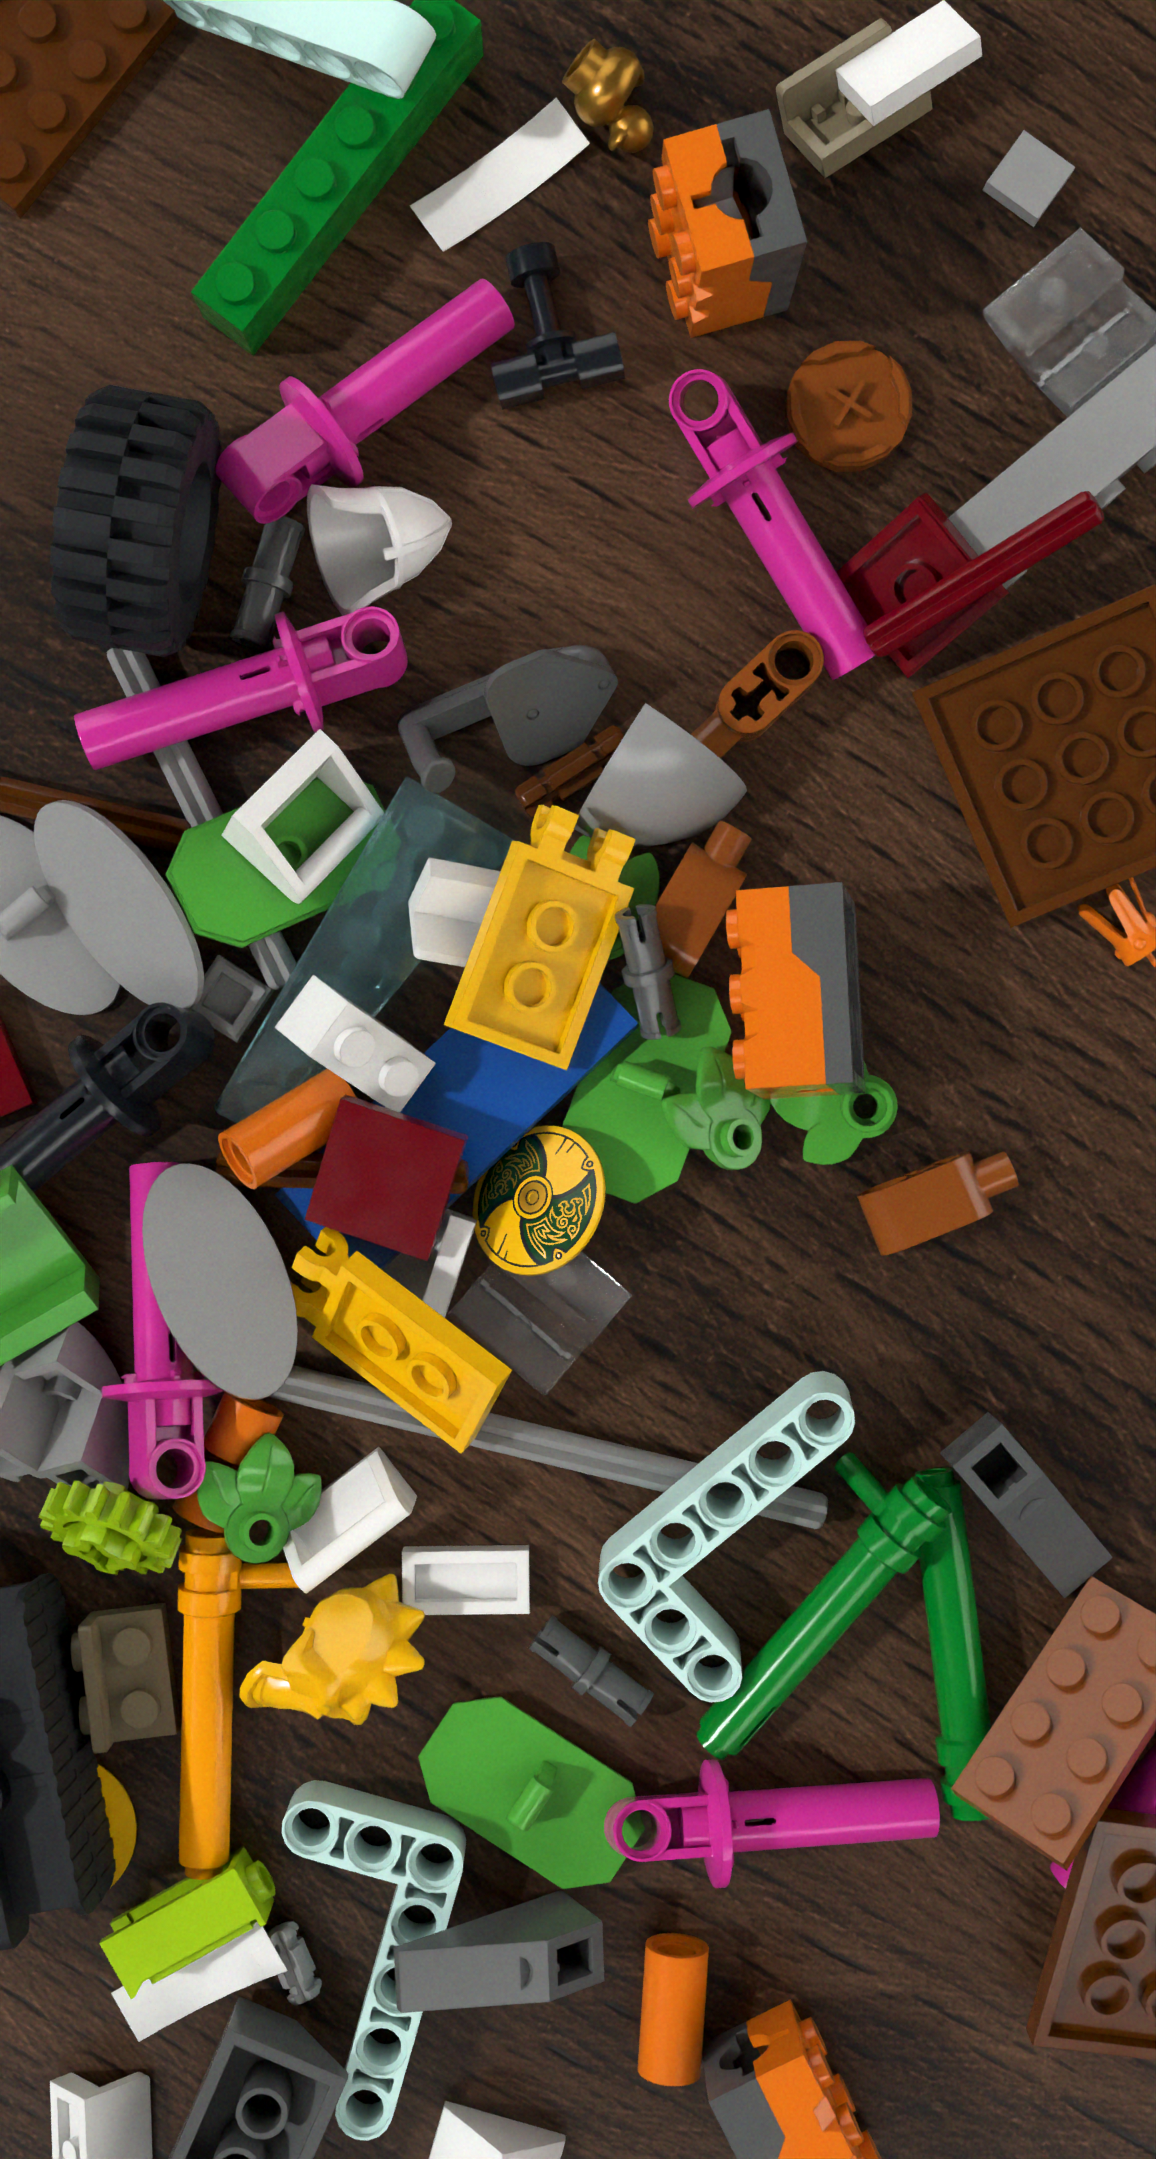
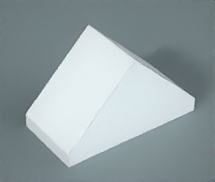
[428,2101,566,2159]

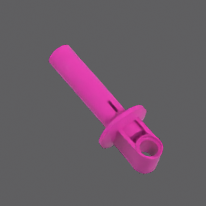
[215,279,515,524]
[669,369,875,680]
[74,606,408,770]
[102,1162,225,1500]
[604,1759,940,1888]

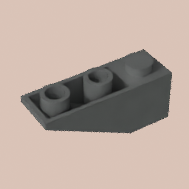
[940,1412,1113,1598]
[394,1890,605,2013]

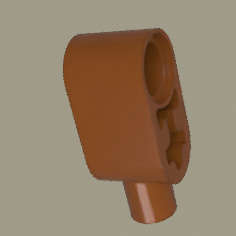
[691,630,824,758]
[655,821,752,979]
[857,1151,1019,1256]

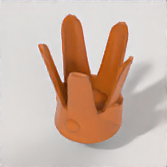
[1078,877,1156,967]

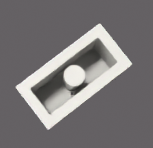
[275,975,436,1112]

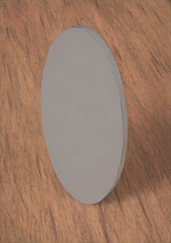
[34,800,204,1010]
[0,815,122,1015]
[142,1163,298,1400]

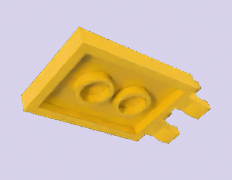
[444,805,636,1070]
[290,1227,512,1454]

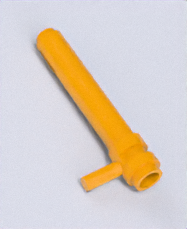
[178,1527,299,1880]

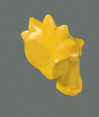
[239,1574,425,1725]

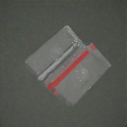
[983,227,1156,417]
[448,1251,632,1396]

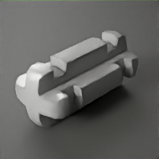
[266,1921,322,2005]

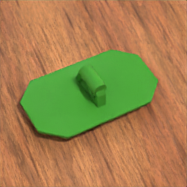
[165,777,401,948]
[562,974,732,1204]
[418,1696,645,1889]

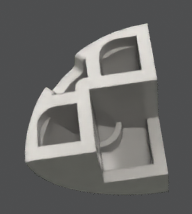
[574,703,747,849]
[0,1322,130,1489]

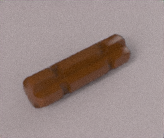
[515,725,625,819]

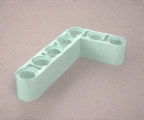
[163,0,436,99]
[598,1371,855,1703]
[282,1780,466,2141]

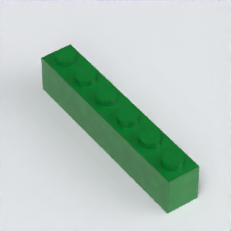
[191,0,484,356]

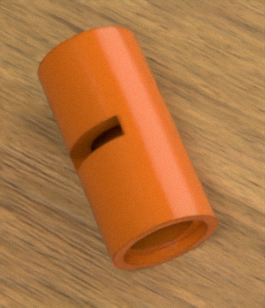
[218,1068,356,1189]
[173,1392,284,1533]
[637,1933,709,2086]

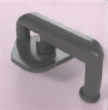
[398,645,618,793]

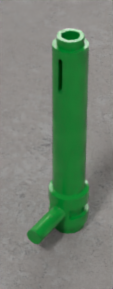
[696,1453,952,1760]
[915,1467,991,1821]

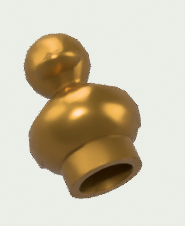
[562,39,654,153]

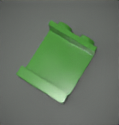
[0,1164,100,1366]

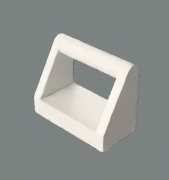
[221,729,385,904]
[283,1447,417,1593]

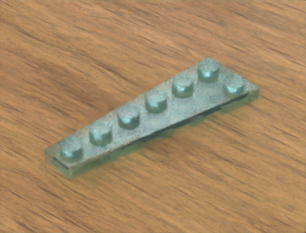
[214,776,515,1123]

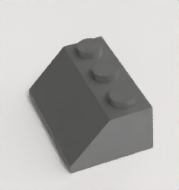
[168,1996,349,2159]

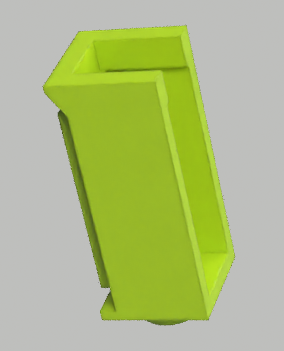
[99,1846,275,1999]

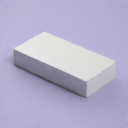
[835,0,982,126]
[402,1545,530,1615]

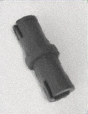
[230,516,306,651]
[615,904,681,1040]
[528,1615,654,1727]

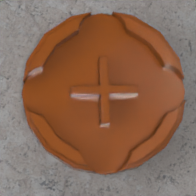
[785,341,912,472]

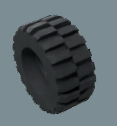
[50,385,222,657]

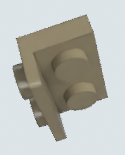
[71,1603,181,1754]

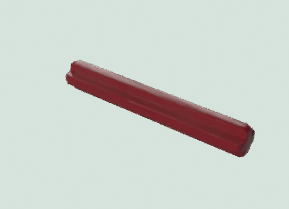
[863,491,1104,657]

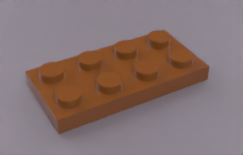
[951,1576,1156,1871]

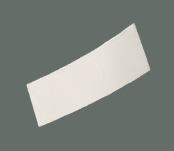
[410,97,590,252]
[111,1922,288,2042]

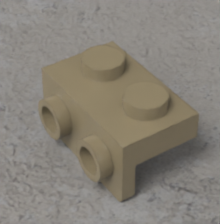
[776,18,933,178]

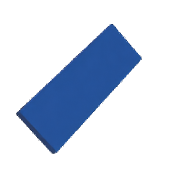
[275,982,640,1270]

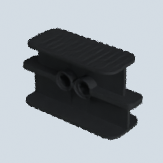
[0,1573,116,1951]

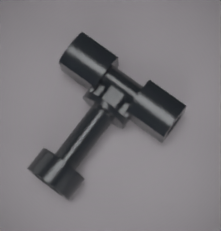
[491,242,625,410]

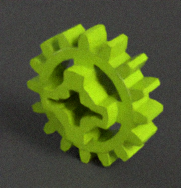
[38,1480,182,1575]

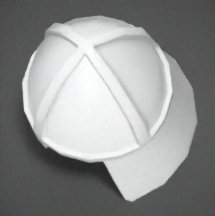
[307,484,452,616]

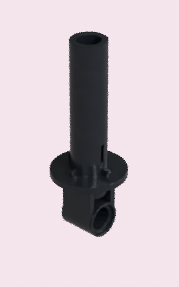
[0,1002,215,1192]

